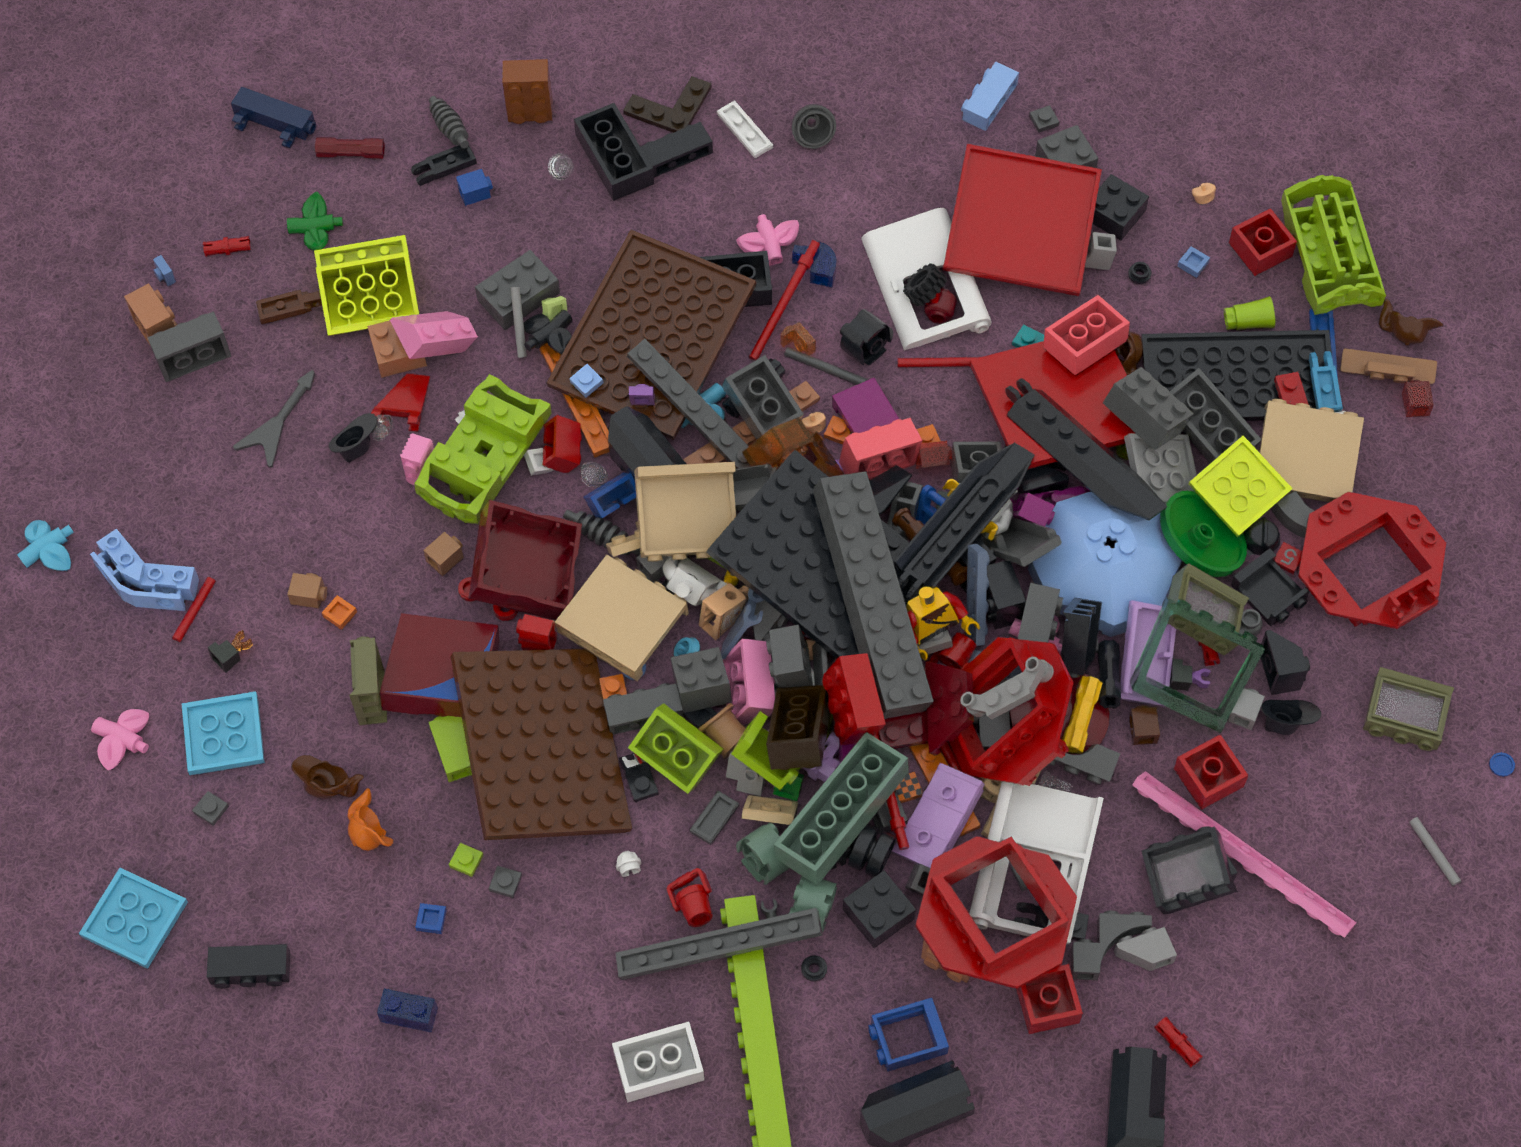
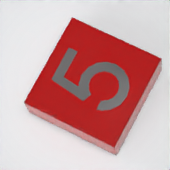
[1274,542,1302,575]

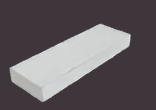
[716,100,773,158]

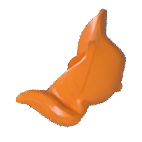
[348,788,393,851]

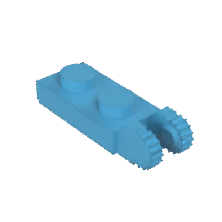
[1309,351,1343,412]

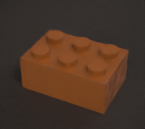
[502,59,553,124]

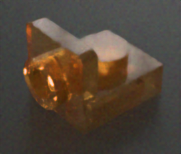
[780,322,816,356]

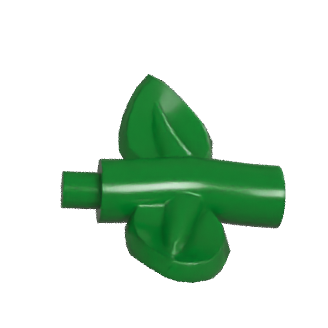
[287,192,343,251]

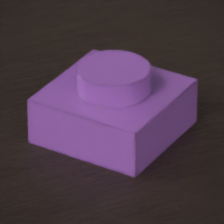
[629,384,655,405]

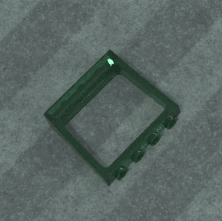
[1130,597,1265,733]

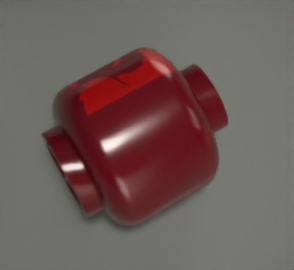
[924,288,957,324]

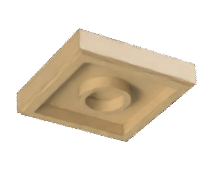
[742,795,798,825]

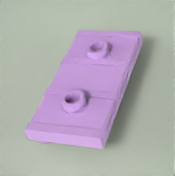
[1120,600,1176,707]
[892,763,985,868]

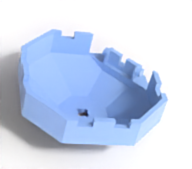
[1028,491,1183,637]

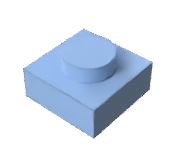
[569,364,603,398]

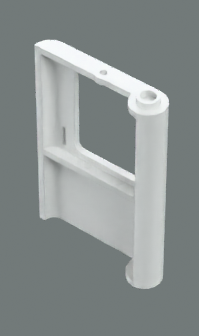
[861,208,992,350]
[969,782,1104,945]

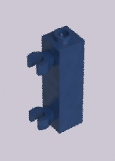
[231,87,316,148]

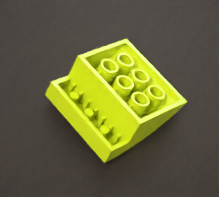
[314,235,419,336]

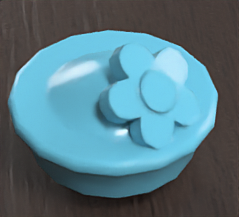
[674,637,700,656]

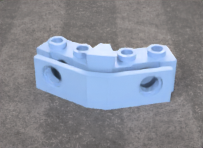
[90,529,199,611]

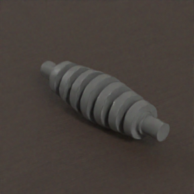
[429,96,469,148]
[563,509,641,556]

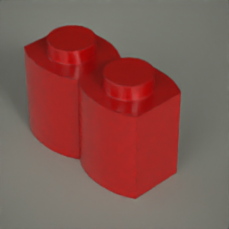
[516,614,557,650]

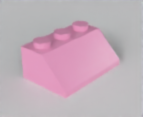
[390,311,478,359]
[723,639,775,725]

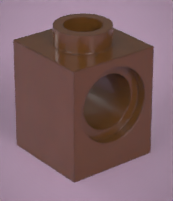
[1129,705,1160,745]

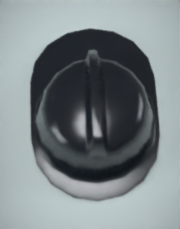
[329,413,378,463]
[1243,517,1280,556]
[1261,699,1321,735]

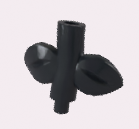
[524,310,573,355]

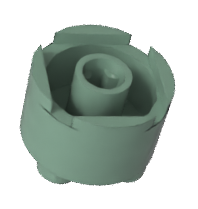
[736,823,790,885]
[789,876,837,933]

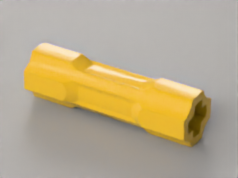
[1063,676,1103,754]

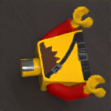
[906,587,980,661]

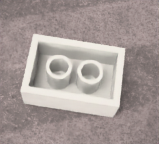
[612,1022,704,1103]

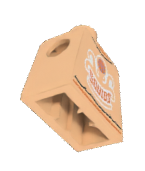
[699,583,749,640]

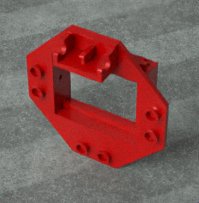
[1298,492,1446,629]
[949,637,1074,786]
[915,836,1077,989]

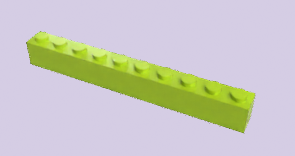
[720,895,792,1147]

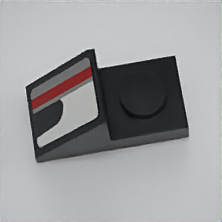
[619,753,659,802]

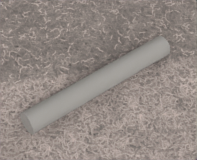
[510,287,527,358]
[1409,817,1461,886]

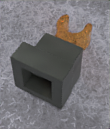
[207,630,253,673]

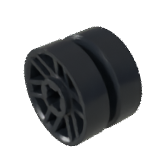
[848,823,897,877]

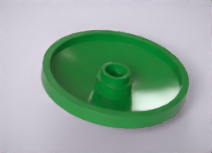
[1160,490,1247,577]

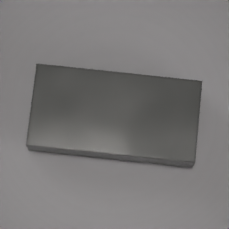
[690,791,739,845]

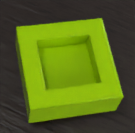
[449,843,484,877]

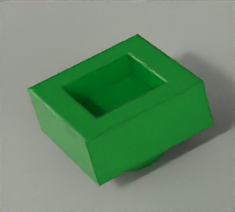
[773,774,804,801]

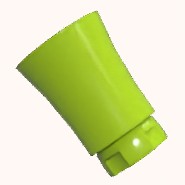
[1223,296,1275,330]

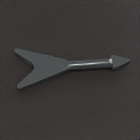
[233,370,315,468]

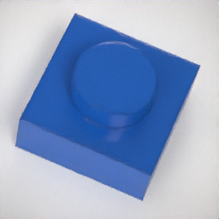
[415,903,447,934]

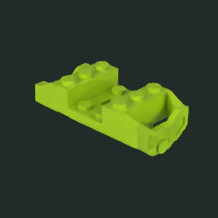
[1281,175,1386,315]
[414,374,552,524]

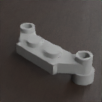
[960,657,1054,720]

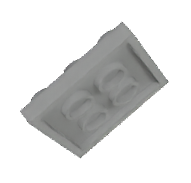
[1124,434,1197,503]

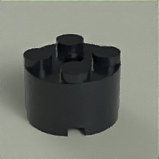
[840,309,893,365]

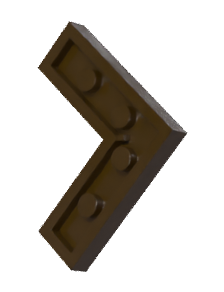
[623,76,712,133]

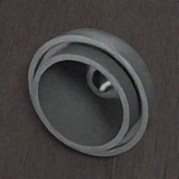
[792,104,836,149]

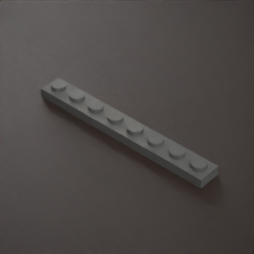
[627,339,766,469]
[616,908,823,980]

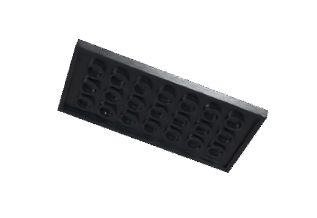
[1141,330,1332,421]

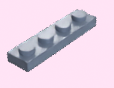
[966,544,990,646]

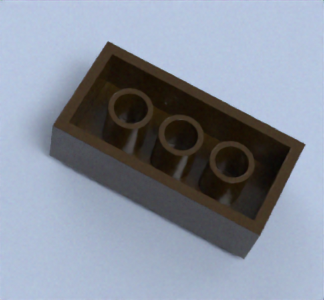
[766,685,830,770]

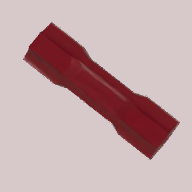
[315,137,385,159]

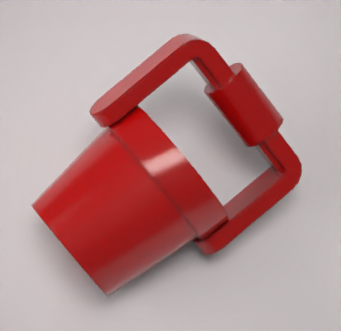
[925,633,977,670]
[667,868,713,927]

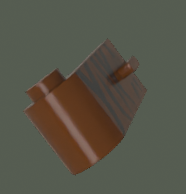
[799,428,844,477]

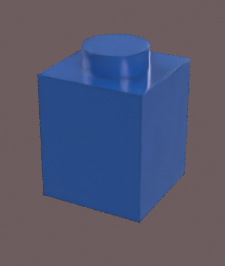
[456,169,493,206]

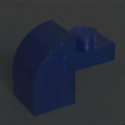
[792,242,837,287]

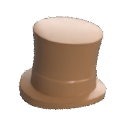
[698,703,746,759]

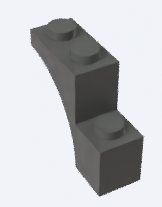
[1071,911,1152,980]

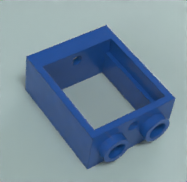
[868,998,949,1072]

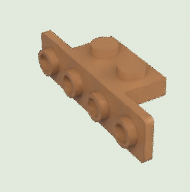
[1340,348,1437,384]

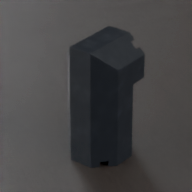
[608,406,686,479]
[1105,1046,1167,1147]
[860,1060,975,1147]

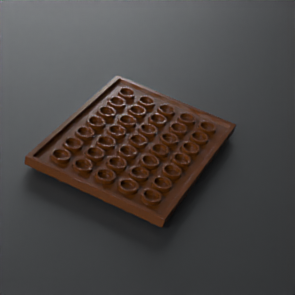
[546,230,756,440]
[450,649,632,840]

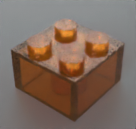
[742,417,814,469]

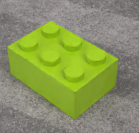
[628,703,723,794]

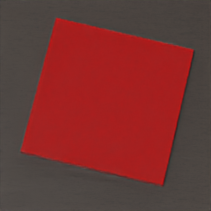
[943,144,1102,296]
[970,341,1136,469]

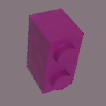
[1012,493,1055,526]

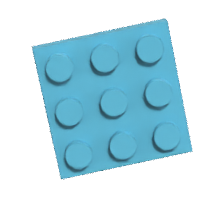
[182,691,265,775]
[79,868,188,969]

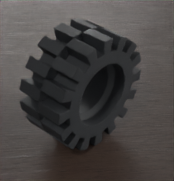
[903,263,947,307]

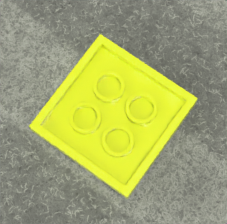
[1188,436,1293,537]

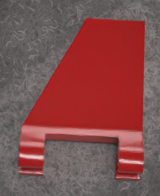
[371,373,430,432]

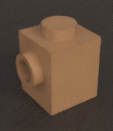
[423,532,464,576]
[287,573,327,608]

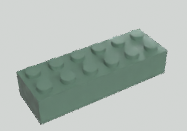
[774,732,909,886]

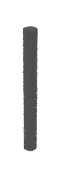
[784,347,869,385]

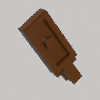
[256,289,322,324]

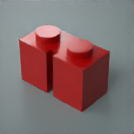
[543,415,582,473]

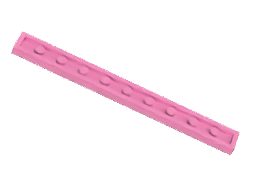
[1132,771,1357,938]

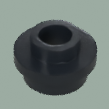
[1128,262,1151,284]
[801,955,827,982]

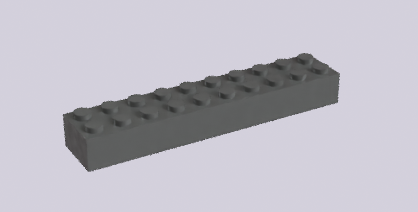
[813,471,934,719]

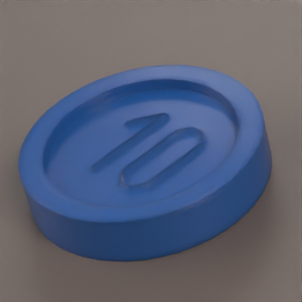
[1489,752,1515,777]

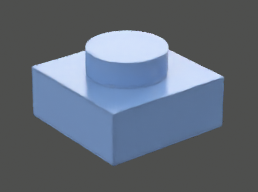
[1177,246,1210,278]
[153,255,176,286]

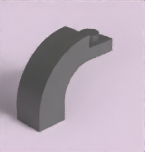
[1272,491,1315,538]

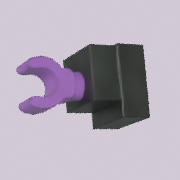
[1169,659,1211,691]

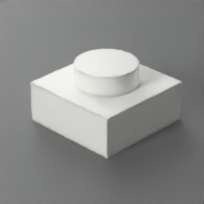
[524,448,553,476]

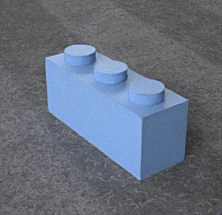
[961,62,1019,131]

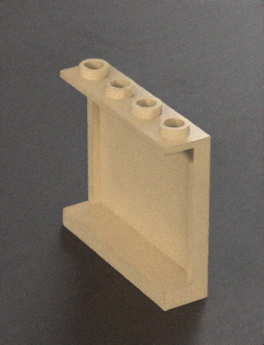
[1259,399,1364,502]
[634,462,736,562]
[555,555,689,682]

